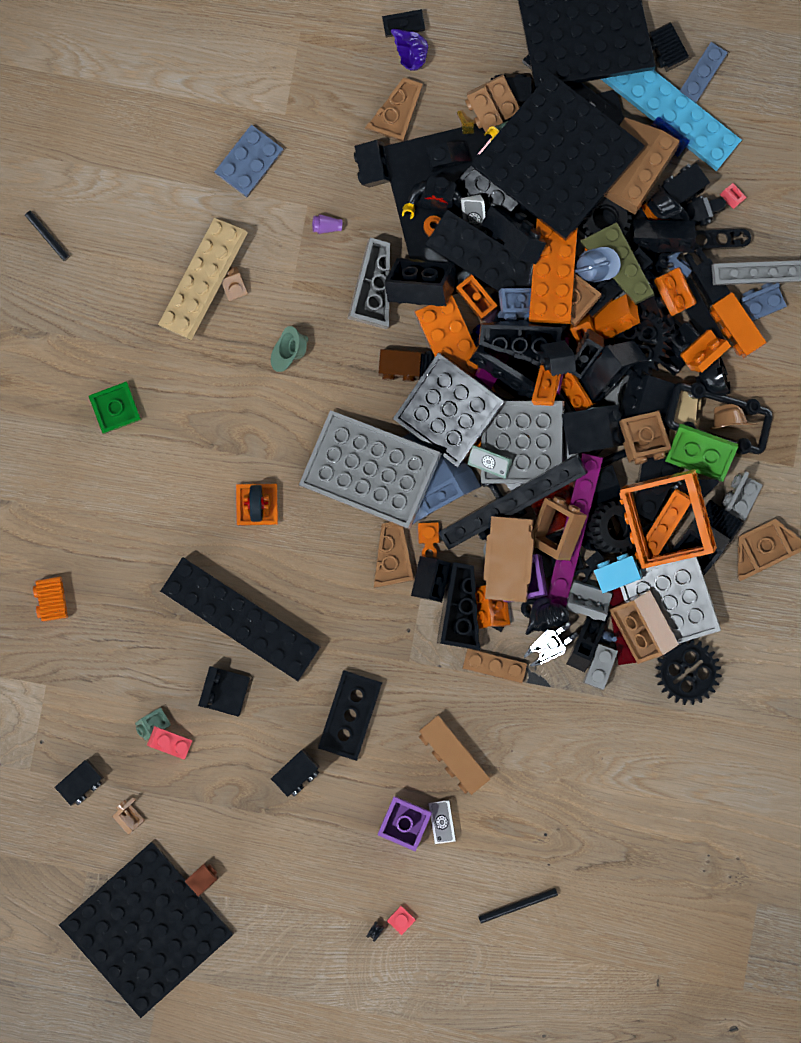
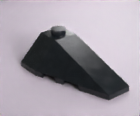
[479,319,562,366]

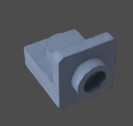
[666,252,692,279]

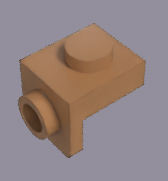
[222,266,248,301]
[112,798,145,835]

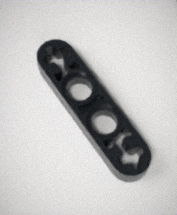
[695,229,751,250]

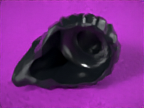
[525,597,569,635]

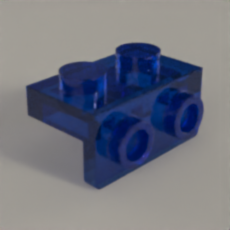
[651,116,690,157]

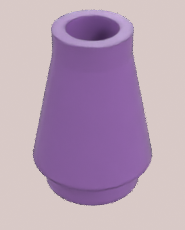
[312,214,342,234]

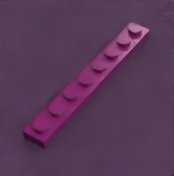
[547,453,603,608]

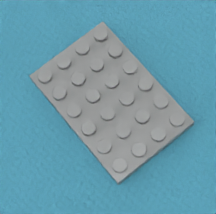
[299,410,442,529]

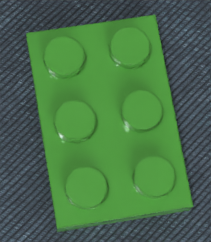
[665,424,738,482]

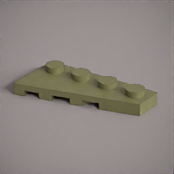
[580,223,654,305]

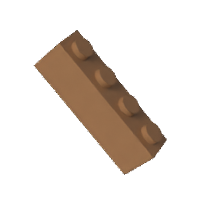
[418,715,490,795]

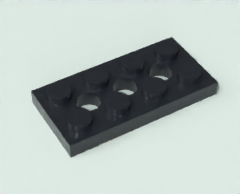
[318,670,382,761]

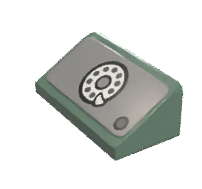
[468,445,513,479]

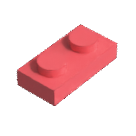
[147,726,192,760]

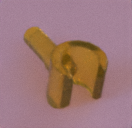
[457,111,474,134]

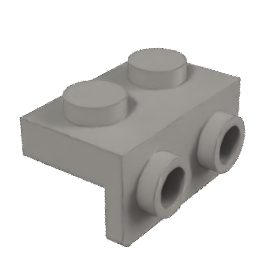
[566,580,612,621]

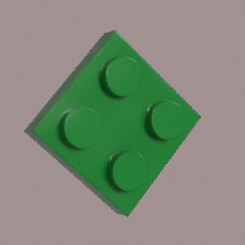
[89,381,141,434]

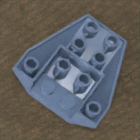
[402,433,481,525]

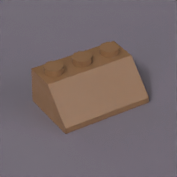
[609,590,679,664]

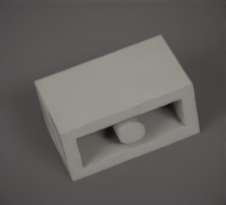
[583,644,618,690]

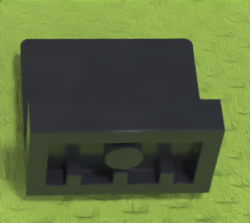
[198,666,250,717]

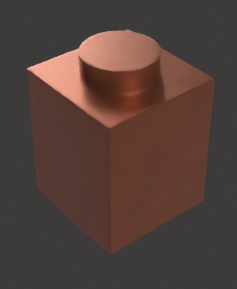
[185,863,218,897]

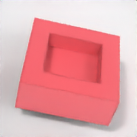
[720,183,747,209]
[387,906,416,935]

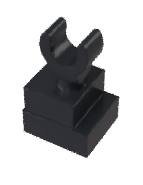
[574,551,606,583]

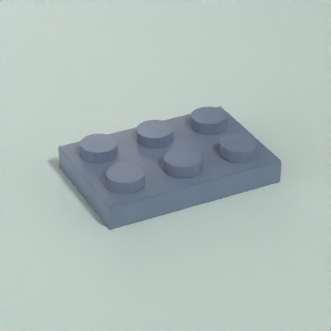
[214,125,284,198]

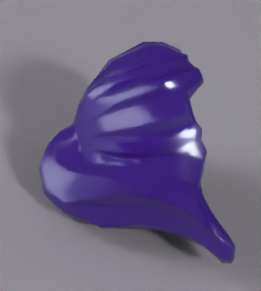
[391,29,429,71]

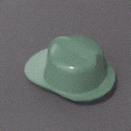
[271,326,308,372]

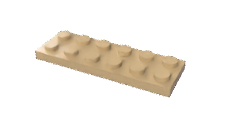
[158,218,248,340]

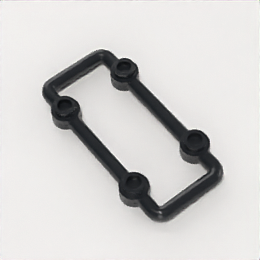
[666,382,773,455]

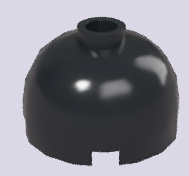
[696,357,731,395]

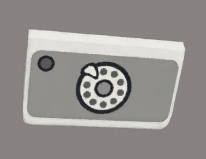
[461,194,487,234]
[429,800,456,844]

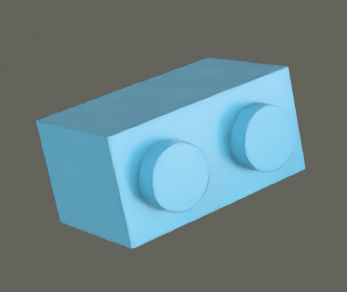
[594,553,643,593]

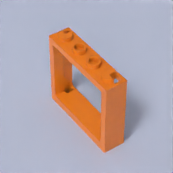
[619,469,717,569]

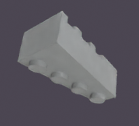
[347,237,390,329]

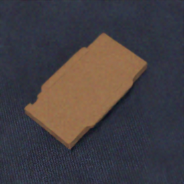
[484,516,534,602]

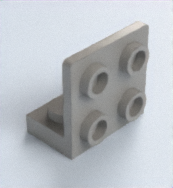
[721,471,763,522]

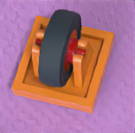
[236,484,278,526]

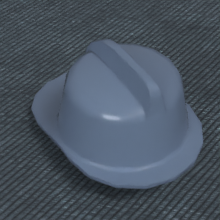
[574,247,621,283]

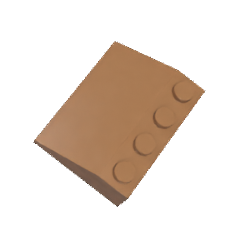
[604,117,680,215]

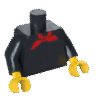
[402,176,465,219]

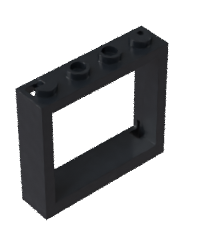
[469,306,575,399]

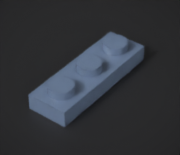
[680,42,728,103]

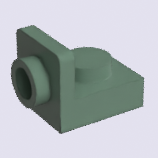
[135,707,171,741]

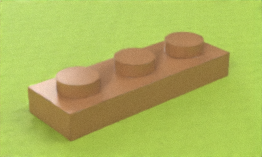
[462,649,527,683]

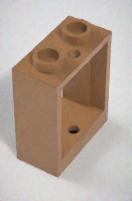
[532,496,587,561]

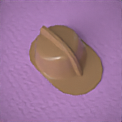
[710,404,759,429]

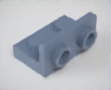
[739,283,787,321]
[498,288,531,321]

